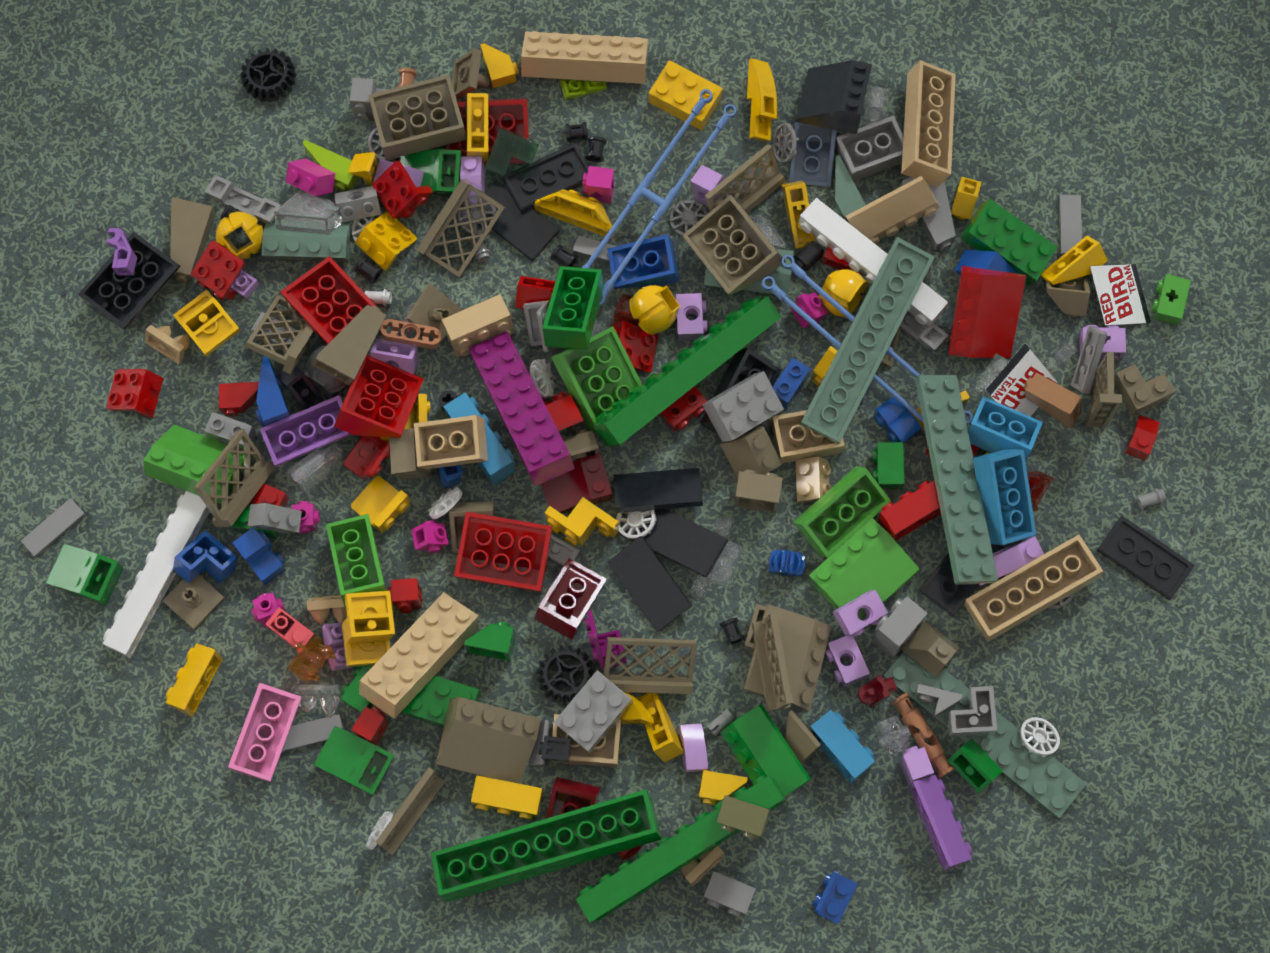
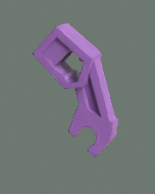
[106,228,137,276]

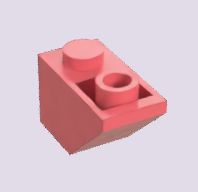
[265,607,314,651]

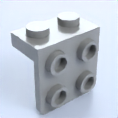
[523,300,552,352]

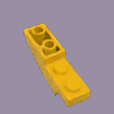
[747,58,777,141]

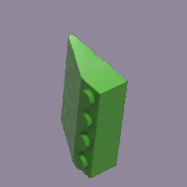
[551,326,643,433]
[143,424,252,504]
[809,518,920,620]

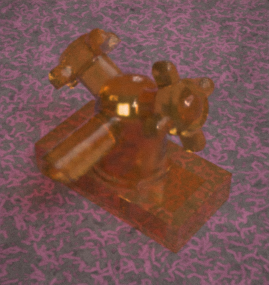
[287,634,336,682]

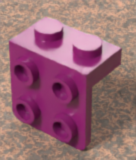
[585,610,627,670]

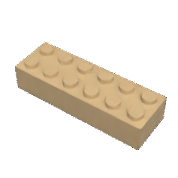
[521,31,648,84]
[901,60,956,187]
[964,535,1103,642]
[359,592,478,719]

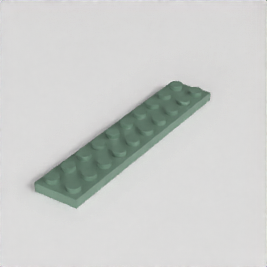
[800,237,935,444]
[915,375,998,585]
[883,651,1086,819]

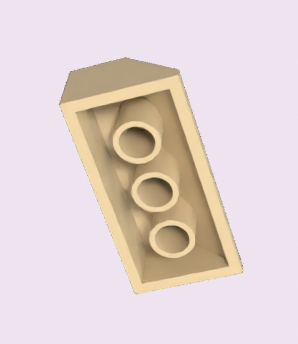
[846,176,940,244]

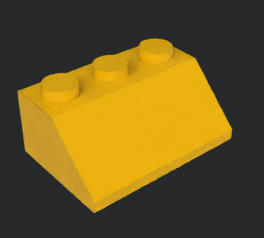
[165,643,223,717]

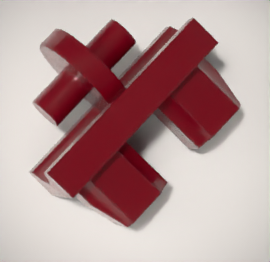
[857,675,897,708]

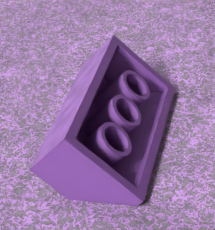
[260,395,352,467]
[909,775,973,871]

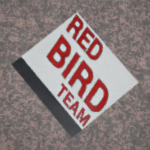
[1090,264,1151,325]
[985,344,1057,417]

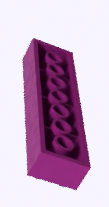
[469,331,575,486]

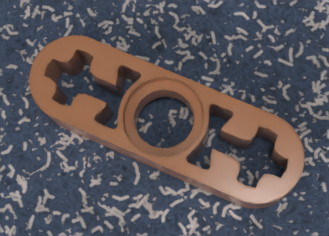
[379,319,441,349]

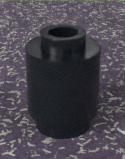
[793,240,824,272]

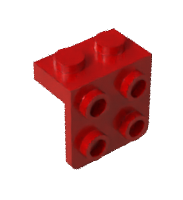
[373,161,433,219]
[190,241,245,300]
[610,320,658,373]
[106,369,164,418]
[342,436,390,479]

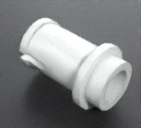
[365,289,392,306]

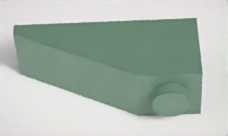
[833,155,865,222]

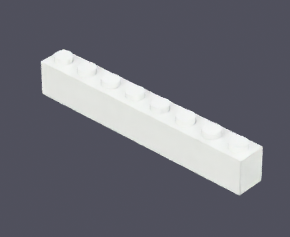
[799,198,948,327]
[103,491,210,658]

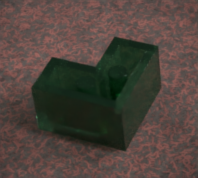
[485,127,540,176]

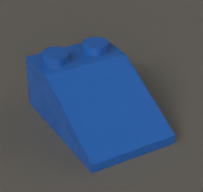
[607,234,680,289]
[255,356,291,427]

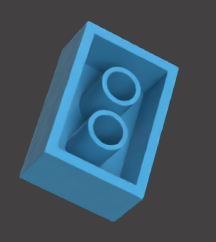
[968,396,1043,462]
[809,710,875,784]

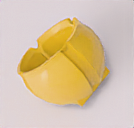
[216,212,264,260]
[818,269,868,319]
[629,285,681,335]

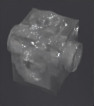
[877,715,911,756]

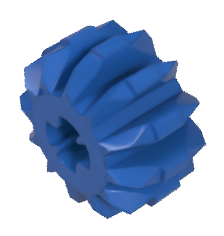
[768,550,806,577]

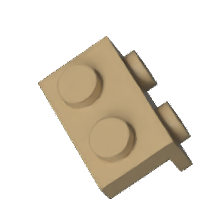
[796,456,831,503]

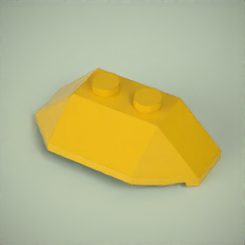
[534,189,614,239]

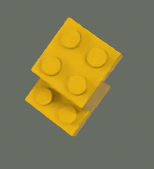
[173,290,241,357]
[545,497,619,547]
[342,591,395,667]

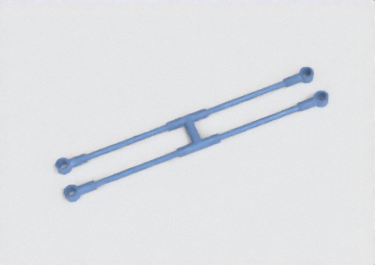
[582,89,737,307]
[761,255,973,424]

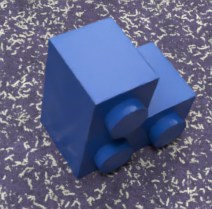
[955,250,1018,276]
[233,527,286,585]
[173,531,238,583]

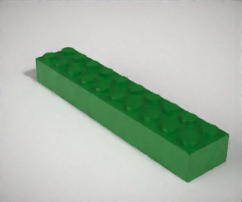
[592,296,782,446]
[576,775,787,923]
[431,789,662,902]

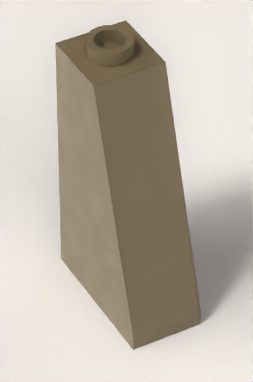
[170,197,216,283]
[311,305,386,385]

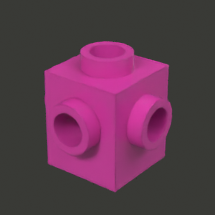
[790,292,828,329]
[291,501,320,534]
[411,520,449,553]
[251,592,285,629]

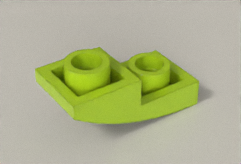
[559,79,607,100]

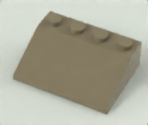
[368,74,467,160]
[682,194,786,295]
[744,605,832,711]
[436,697,541,784]

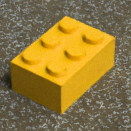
[648,60,723,131]

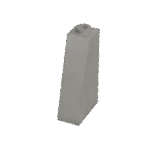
[901,177,956,251]

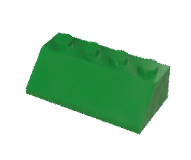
[720,704,811,798]

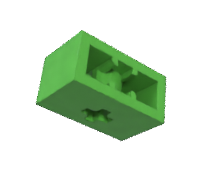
[1151,274,1191,325]

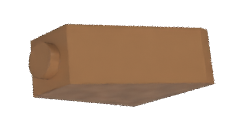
[1024,373,1082,429]

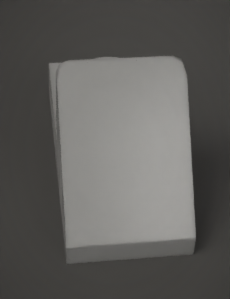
[915,684,963,718]

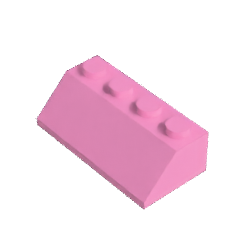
[228,683,302,782]

